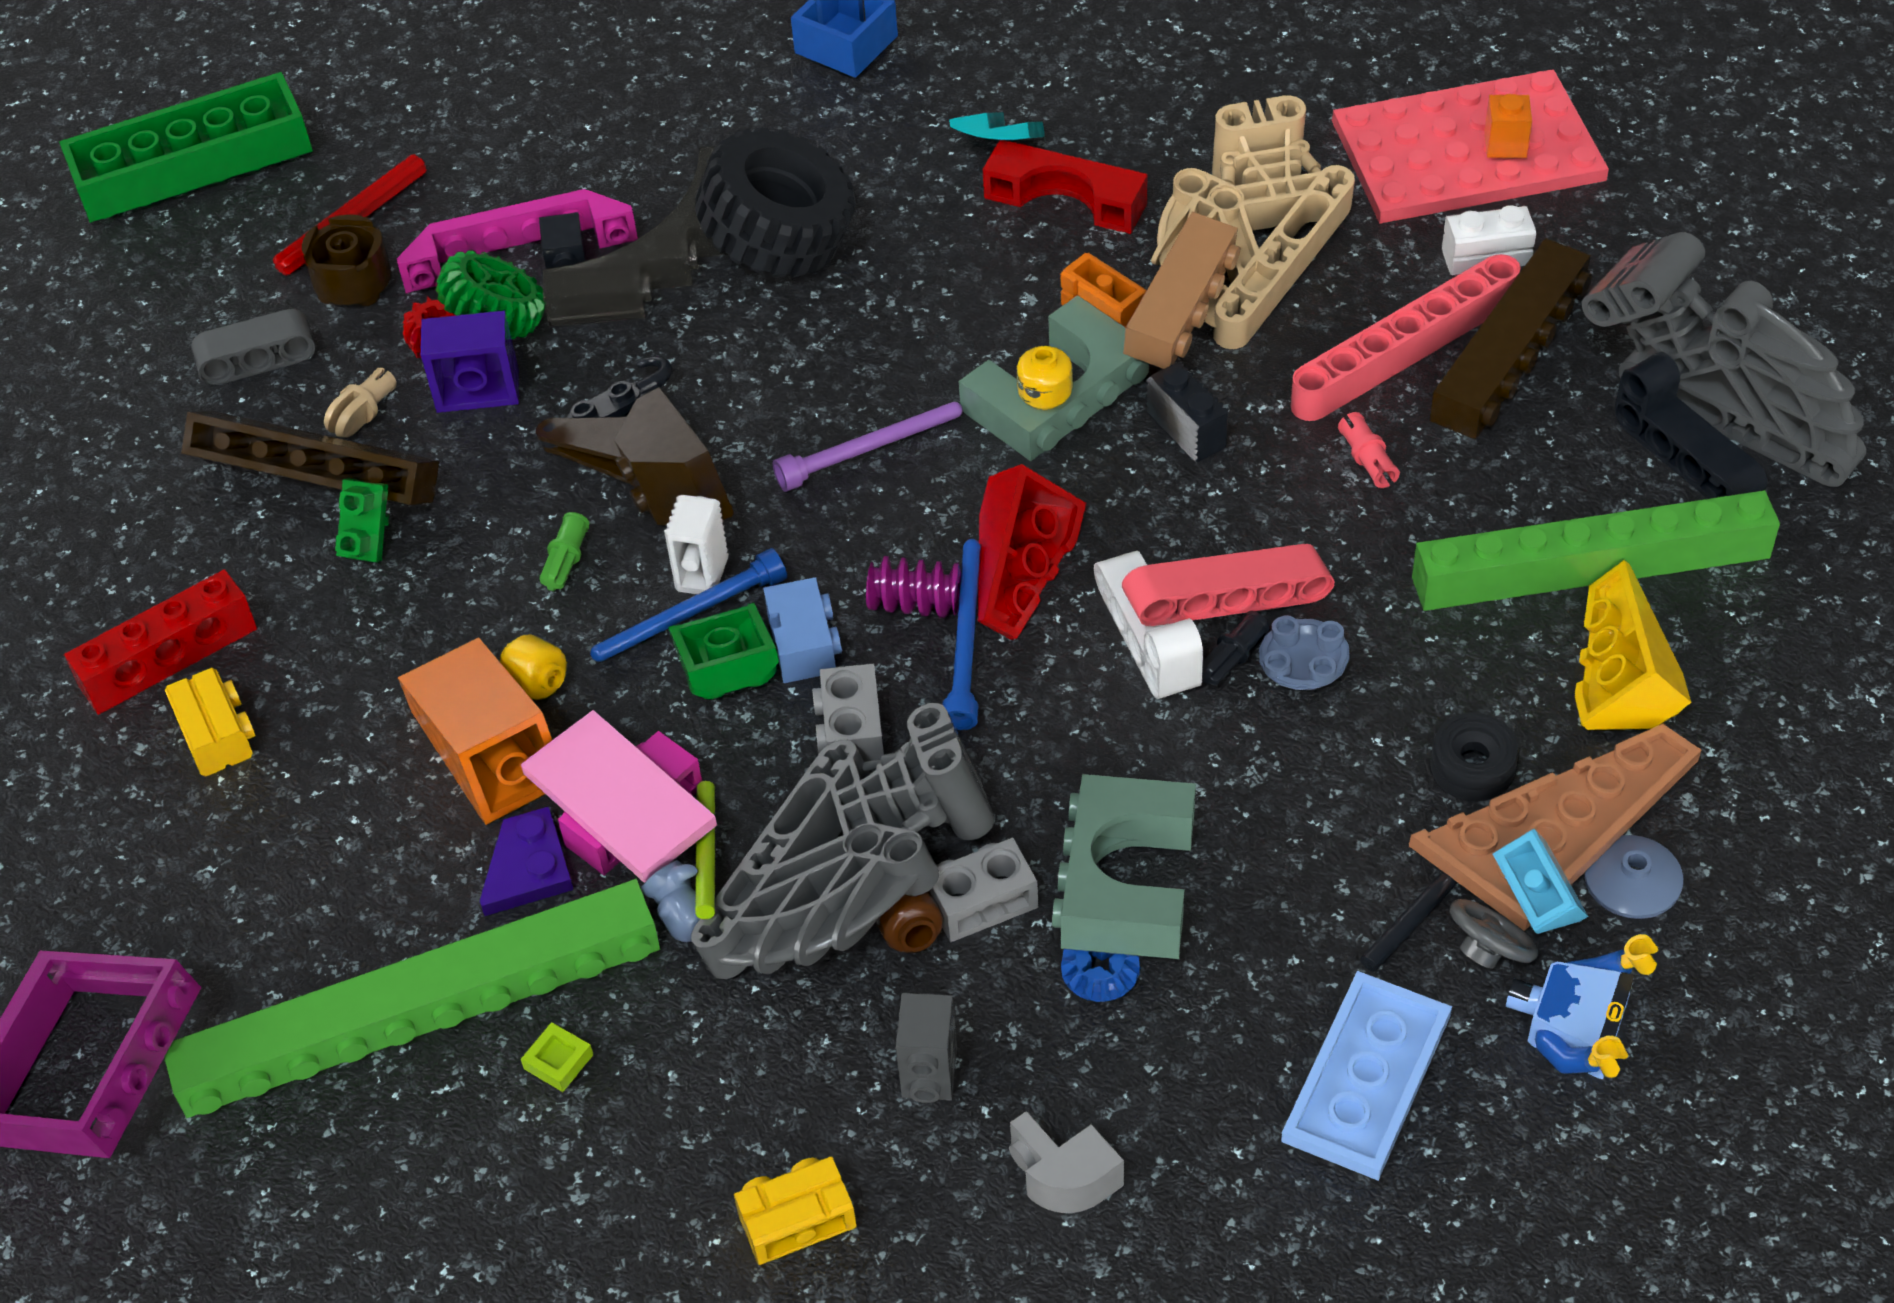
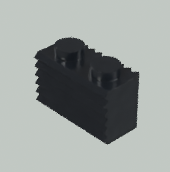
[1146,362,1228,462]

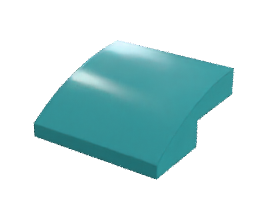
[949,112,1045,140]

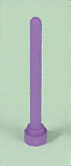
[773,402,963,492]

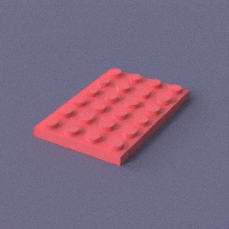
[1332,69,1609,224]

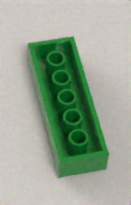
[59,72,313,223]

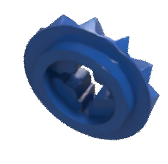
[1061,949,1140,1002]

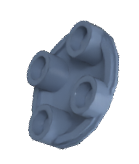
[1259,615,1350,690]

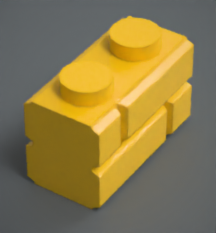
[165,668,256,777]
[734,1156,857,1265]

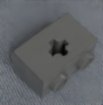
[896,993,957,1103]

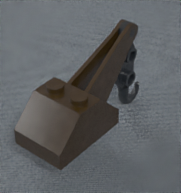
[536,356,734,525]

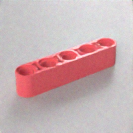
[1122,544,1335,626]

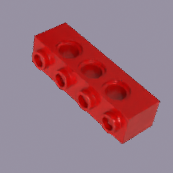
[64,569,257,715]

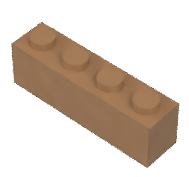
[1123,211,1241,369]

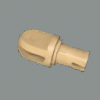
[324,368,397,438]

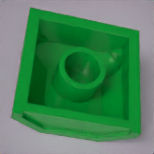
[669,603,779,699]

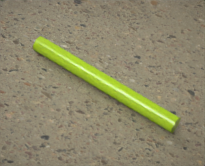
[695,781,715,919]

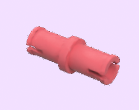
[1338,412,1400,488]

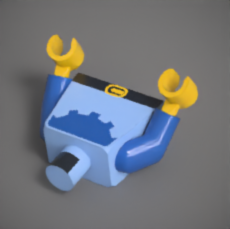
[1506,934,1658,1079]

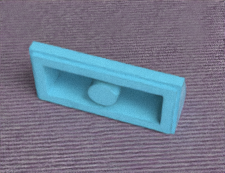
[1493,829,1588,934]

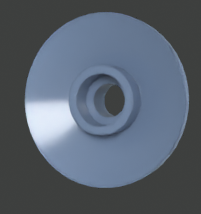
[1584,835,1683,919]

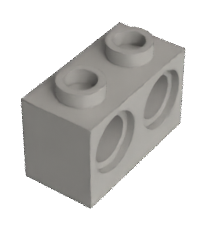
[812,663,884,762]
[929,838,1038,943]

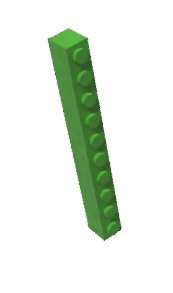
[164,879,661,1118]

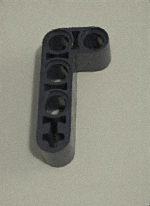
[1615,352,1767,499]

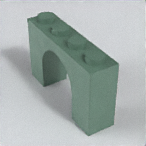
[959,295,1149,461]
[1052,774,1196,959]

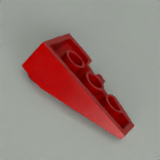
[978,464,1086,640]

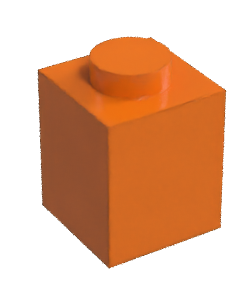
[1484,94,1532,158]

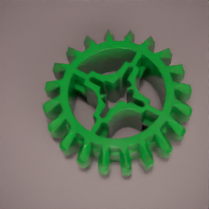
[435,250,547,339]

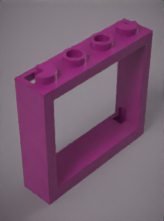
[0,950,201,1158]

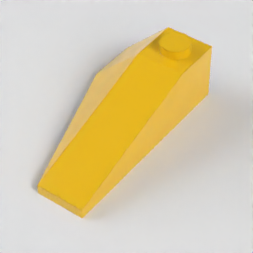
[1575,560,1692,730]

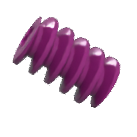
[866,555,961,618]

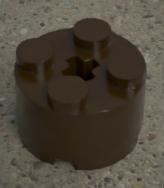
[302,215,392,306]

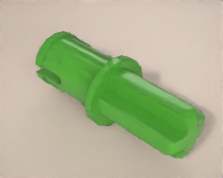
[539,512,590,591]

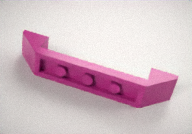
[397,189,638,293]

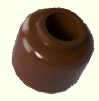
[876,891,943,953]

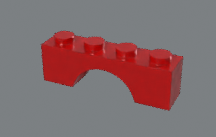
[983,140,1148,234]

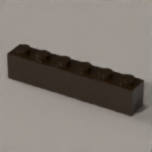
[1430,238,1592,440]
[181,411,440,505]

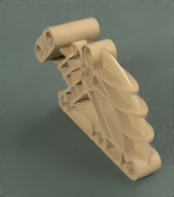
[1151,95,1355,349]

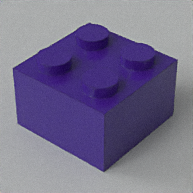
[421,311,519,413]

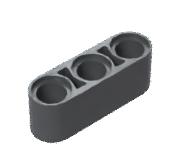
[191,309,315,385]

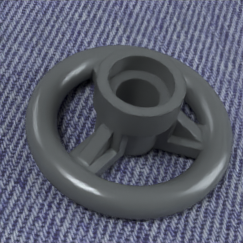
[1449,899,1538,969]

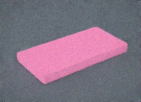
[521,710,717,883]

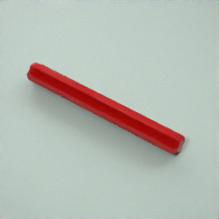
[273,154,427,276]

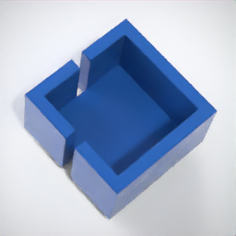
[791,0,898,78]

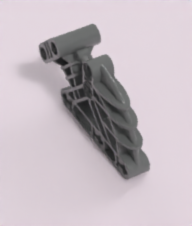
[1582,232,1866,487]
[691,703,994,979]

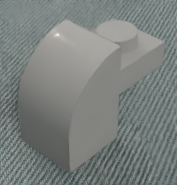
[1009,1111,1124,1213]

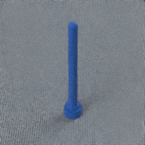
[942,539,981,730]
[590,548,788,662]

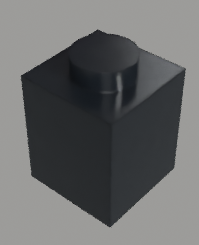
[539,212,588,279]

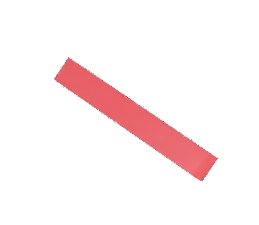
[1291,254,1521,421]

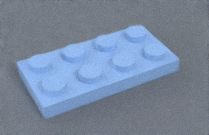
[1281,971,1452,1181]

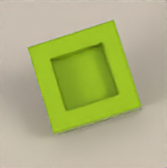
[521,1022,593,1092]

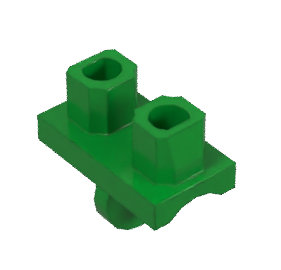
[335,478,389,562]

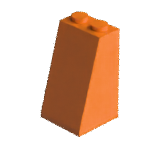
[398,637,552,825]

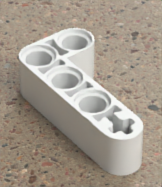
[1094,550,1203,699]

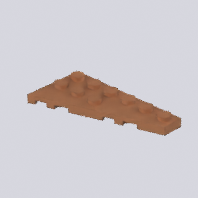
[1409,724,1702,931]

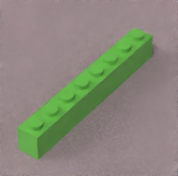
[1412,490,1780,611]

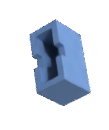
[763,577,842,683]

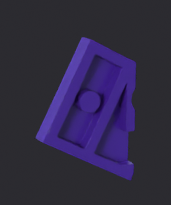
[480,806,573,916]

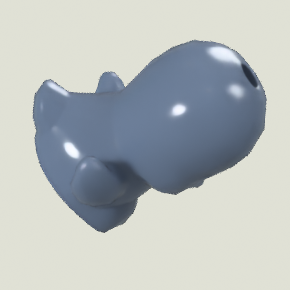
[641,860,700,942]

